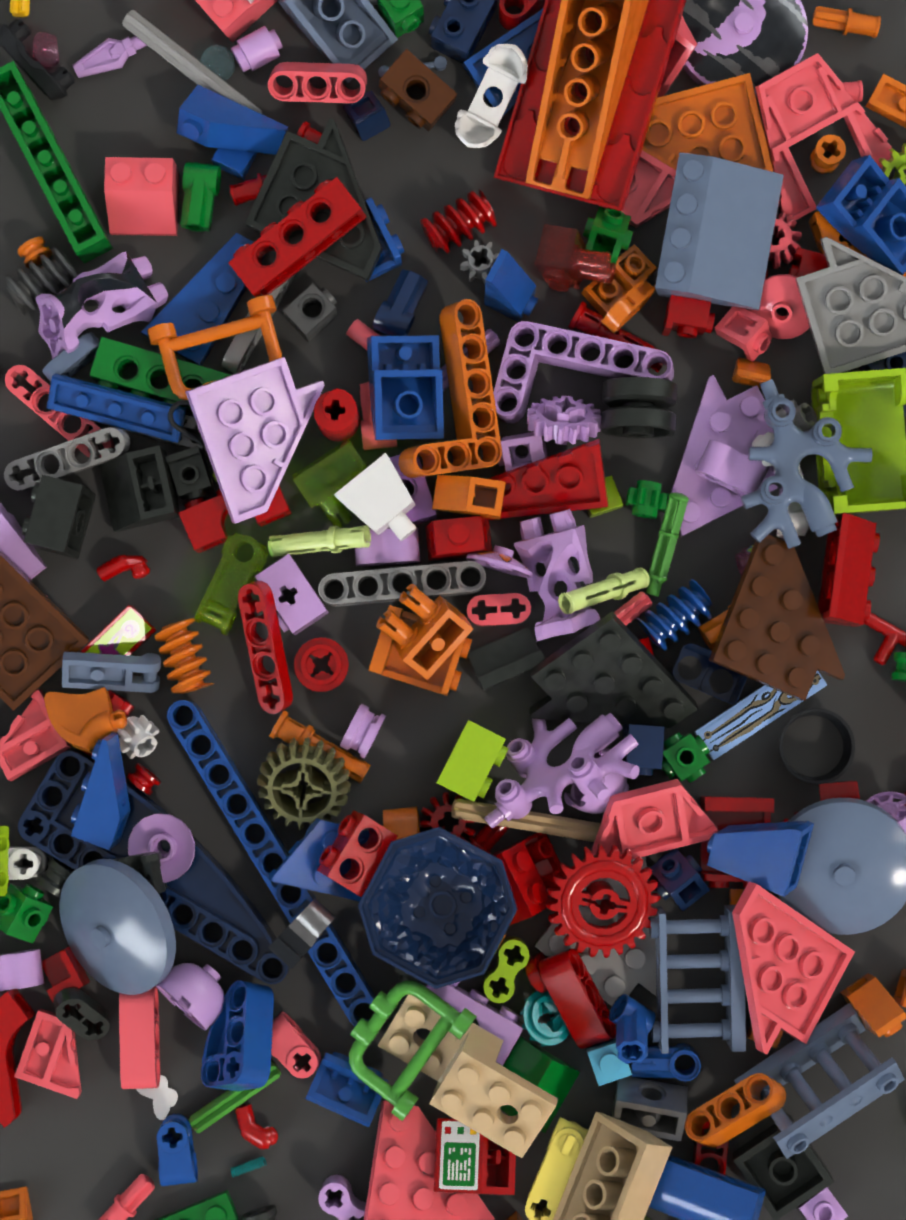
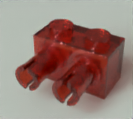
[535,224,616,292]

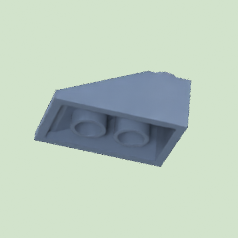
[278,0,398,83]

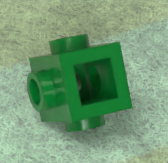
[583,206,634,264]
[662,732,710,783]
[0,883,53,944]

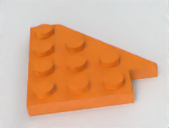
[642,73,773,172]

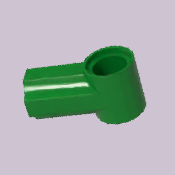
[180,161,221,232]

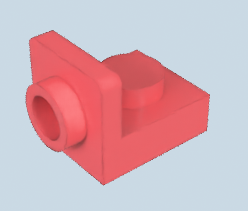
[714,307,772,362]

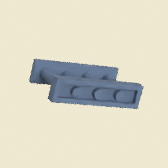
[649,904,746,1054]
[734,1003,905,1159]

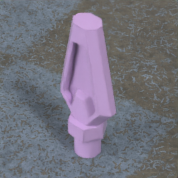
[73,36,147,78]

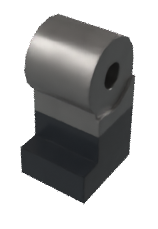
[268,899,335,969]

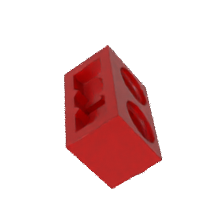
[317,810,398,897]

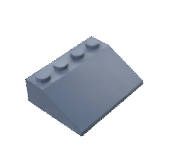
[655,152,784,310]

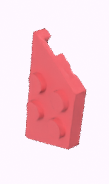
[598,151,676,228]
[591,779,719,860]

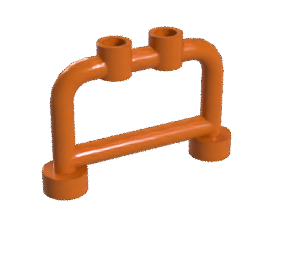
[147,295,282,400]

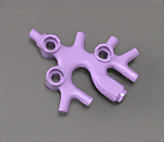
[484,713,639,829]

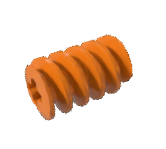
[155,618,214,694]

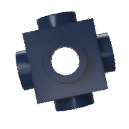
[650,848,710,912]

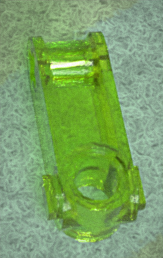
[194,532,270,636]

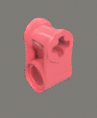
[271,1011,322,1079]

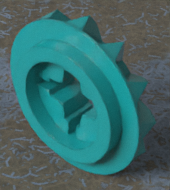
[520,991,570,1046]

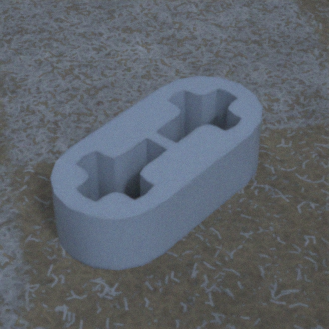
[42,332,100,382]

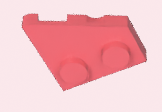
[0,689,72,782]
[14,1008,82,1099]

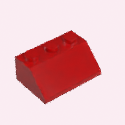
[818,513,880,627]

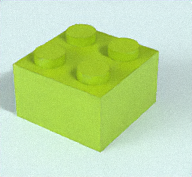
[437,720,509,802]

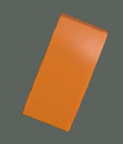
[581,244,657,317]

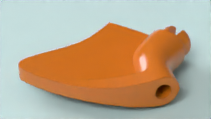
[44,687,127,753]

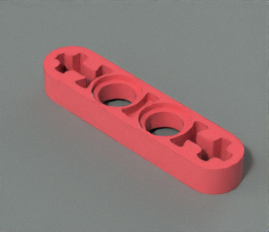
[5,365,114,458]

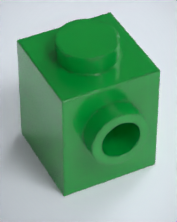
[377,0,424,38]

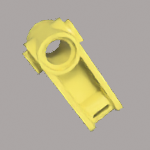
[525,1117,588,1220]

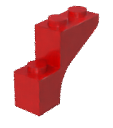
[0,989,36,1128]

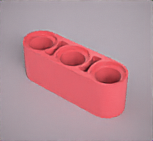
[268,62,368,103]
[119,986,160,1089]

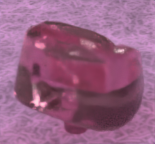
[33,32,59,69]

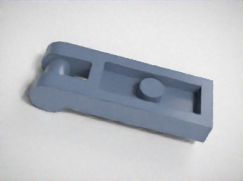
[62,651,161,693]

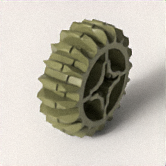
[257,737,351,830]

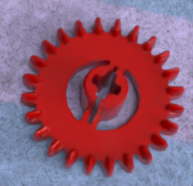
[545,844,661,958]

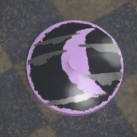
[682,0,808,97]

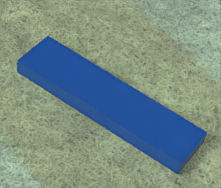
[47,374,187,443]

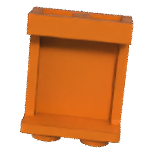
[368,605,473,696]

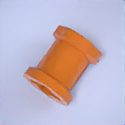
[810,134,846,174]

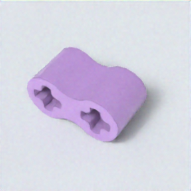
[695,440,769,496]
[355,527,420,567]
[0,949,44,991]
[318,1175,366,1220]

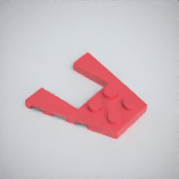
[755,53,892,223]

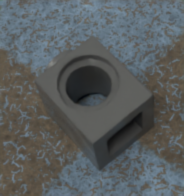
[283,283,338,342]

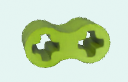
[483,936,530,1003]

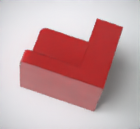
[42,947,90,1003]

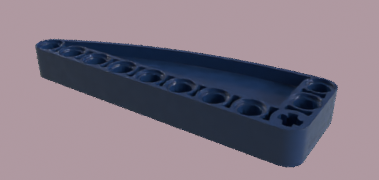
[18,751,290,984]

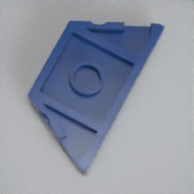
[268,818,369,901]

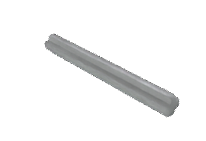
[122,10,262,114]

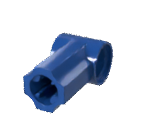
[609,994,656,1064]
[631,1043,701,1082]

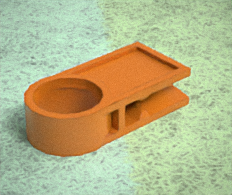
[601,275,656,334]

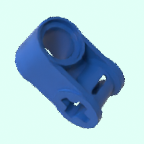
[156,1113,198,1187]

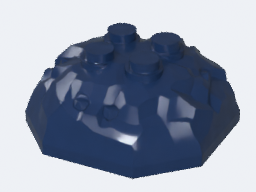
[358,827,518,989]

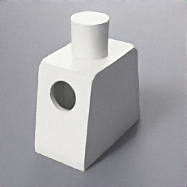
[334,453,417,541]

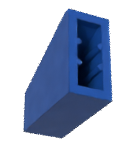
[707,821,814,897]

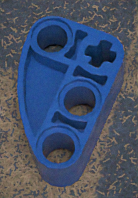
[201,980,274,1092]

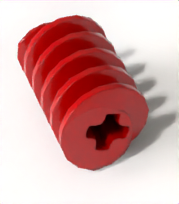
[420,189,497,254]
[314,388,361,442]

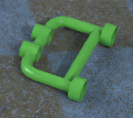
[349,980,477,1121]

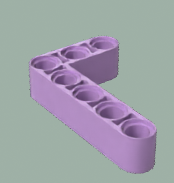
[493,321,674,423]

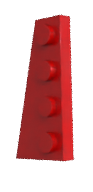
[472,438,608,520]

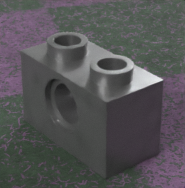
[612,1076,688,1142]

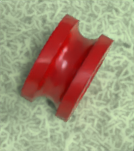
[127,763,161,796]

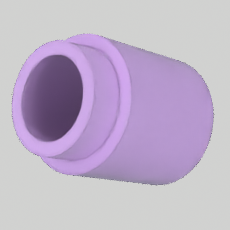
[231,26,283,73]

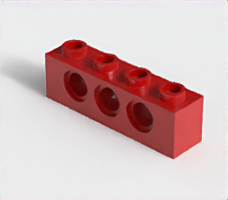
[228,177,367,297]

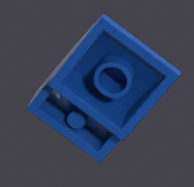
[816,155,906,275]
[367,335,444,440]

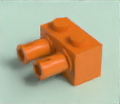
[376,584,474,680]

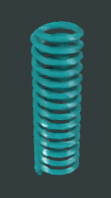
[231,1156,267,1178]

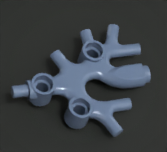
[741,379,872,549]

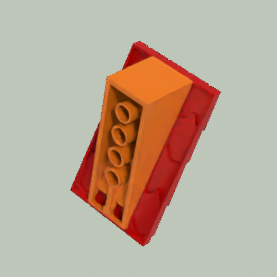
[493,0,686,211]

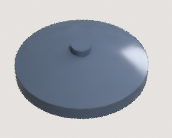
[778,798,906,935]
[59,859,176,995]

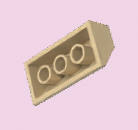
[553,1112,672,1220]

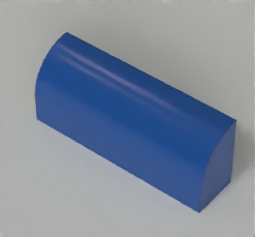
[649,1155,766,1220]

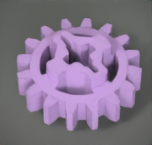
[527,396,602,445]

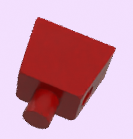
[425,516,492,561]

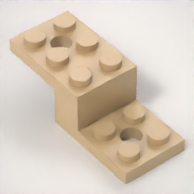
[378,995,558,1158]

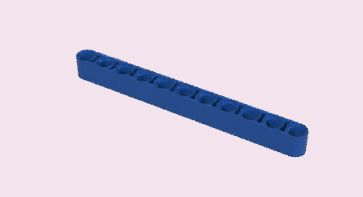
[167,700,376,1027]

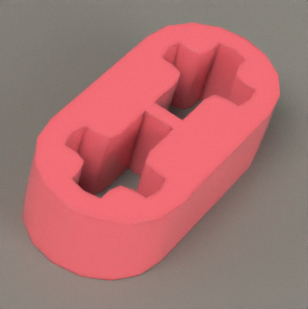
[466,593,531,627]

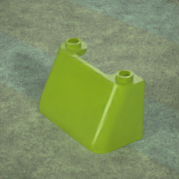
[811,368,906,516]

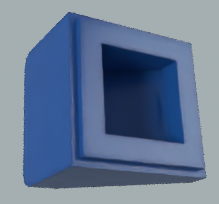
[211,148,257,180]

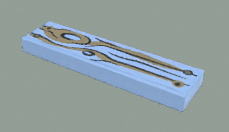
[693,671,827,760]

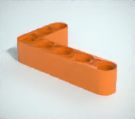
[398,299,502,478]

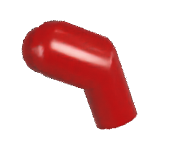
[97,555,150,582]
[235,1103,278,1150]

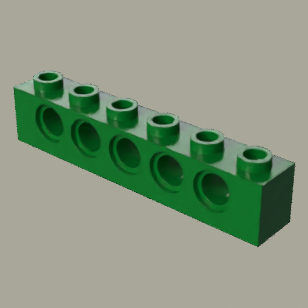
[0,61,114,264]
[89,337,230,410]

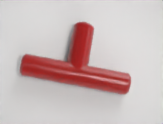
[864,613,906,666]

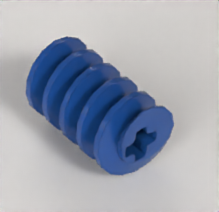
[636,579,713,651]

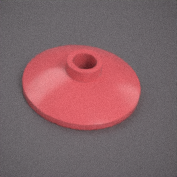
[749,274,810,339]

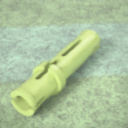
[268,525,371,557]
[558,567,650,614]

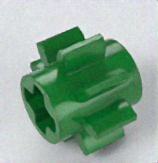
[625,480,669,519]

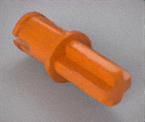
[812,6,881,38]

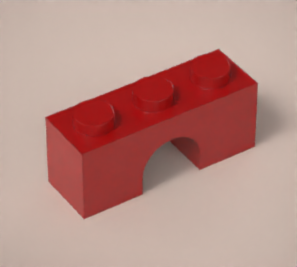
[178,485,292,553]

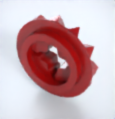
[294,637,349,692]

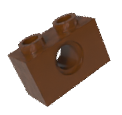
[379,48,457,132]

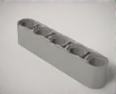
[318,561,486,607]

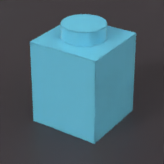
[586,1037,632,1086]

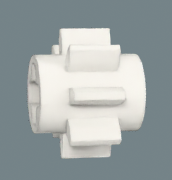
[117,715,160,759]

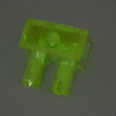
[292,438,367,528]

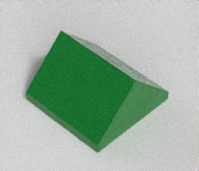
[500,1036,580,1133]

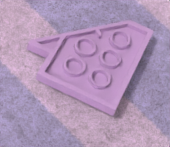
[185,357,325,524]
[670,375,803,537]

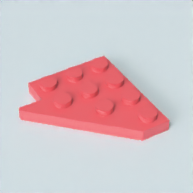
[732,882,855,1054]
[364,1101,495,1220]

